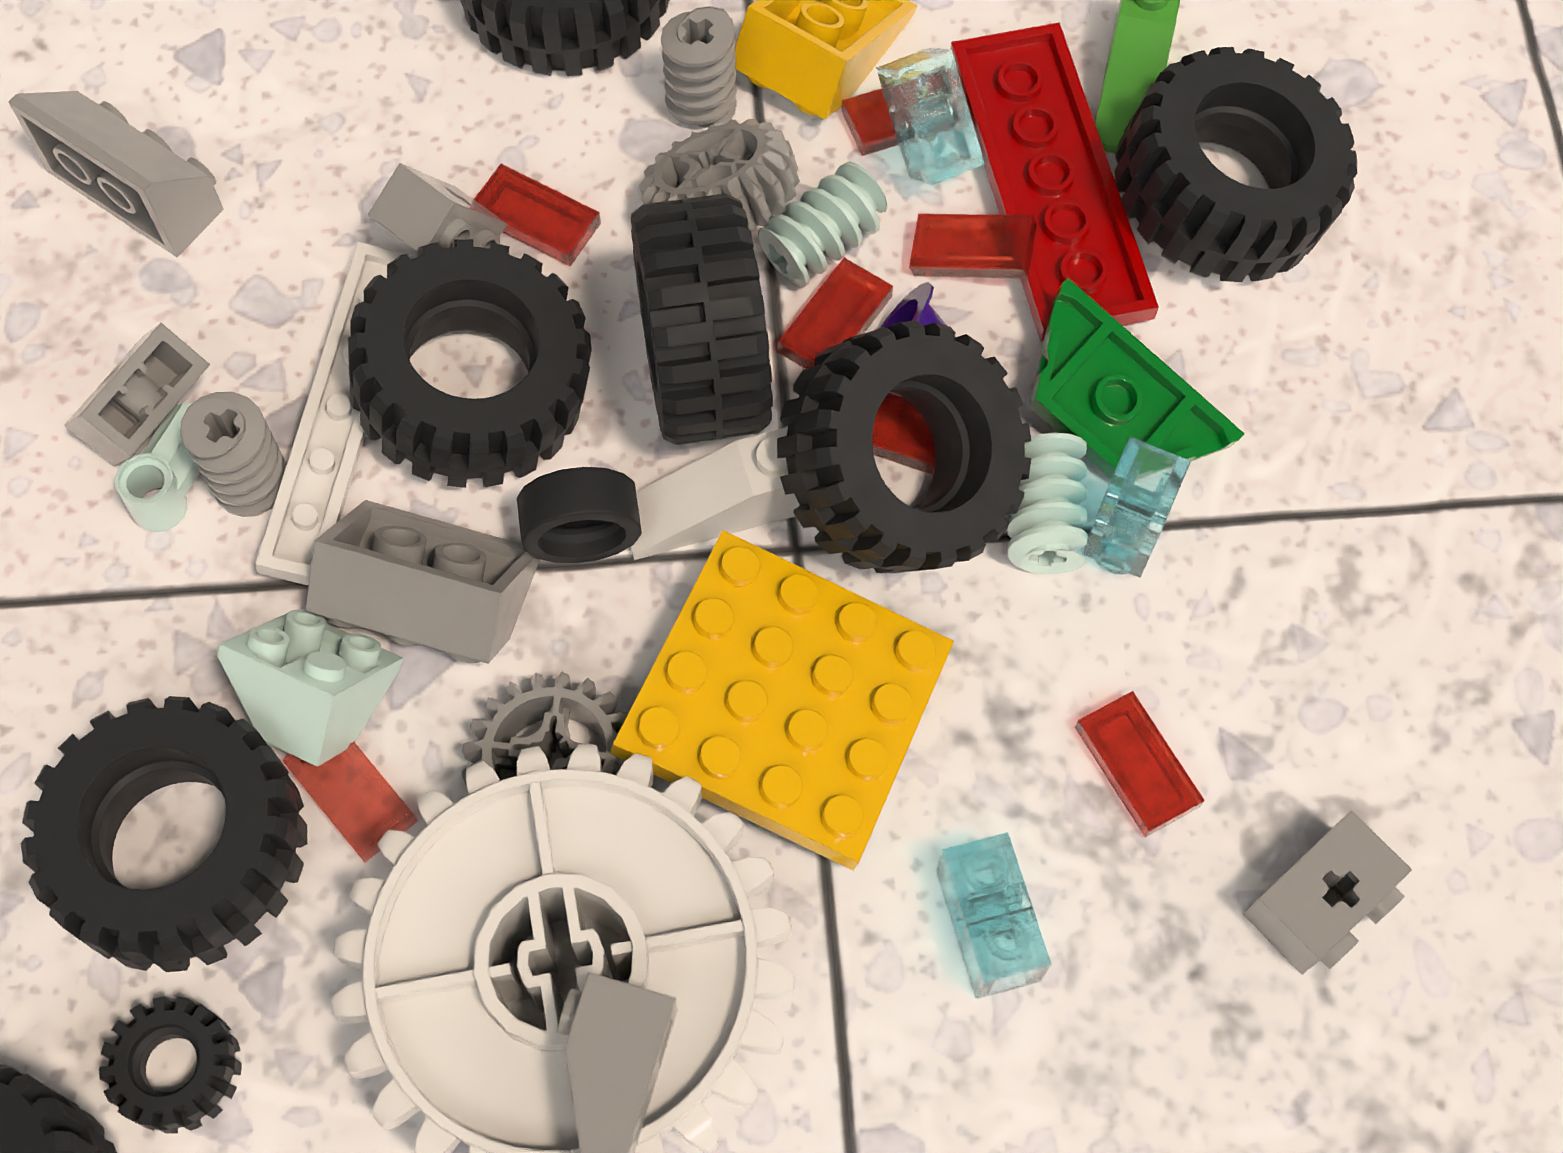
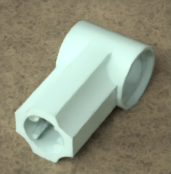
[115,401,200,532]

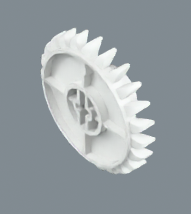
[331,744,795,1153]

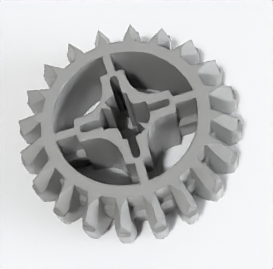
[639,119,800,230]
[462,671,629,786]

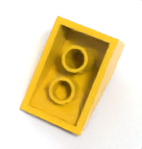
[735,0,918,120]

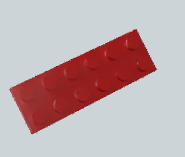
[949,22,1159,342]

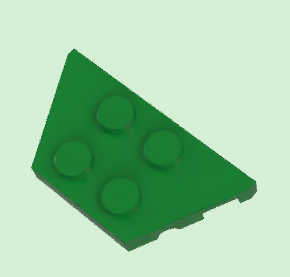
[1028,278,1245,488]

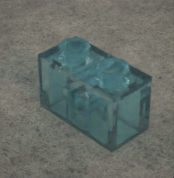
[876,48,985,185]
[1082,437,1191,578]
[936,832,1051,999]

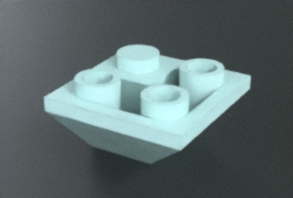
[217,610,403,767]

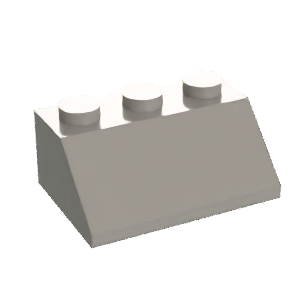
[8,91,224,258]
[305,500,540,664]

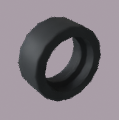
[516,467,642,563]

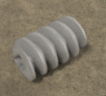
[661,6,737,128]
[180,392,287,517]

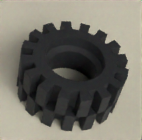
[99,996,242,1134]

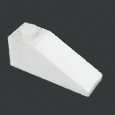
[630,427,800,560]

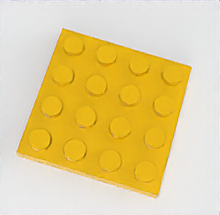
[610,530,954,870]

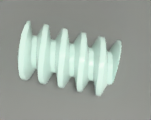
[758,161,887,287]
[1007,433,1088,575]

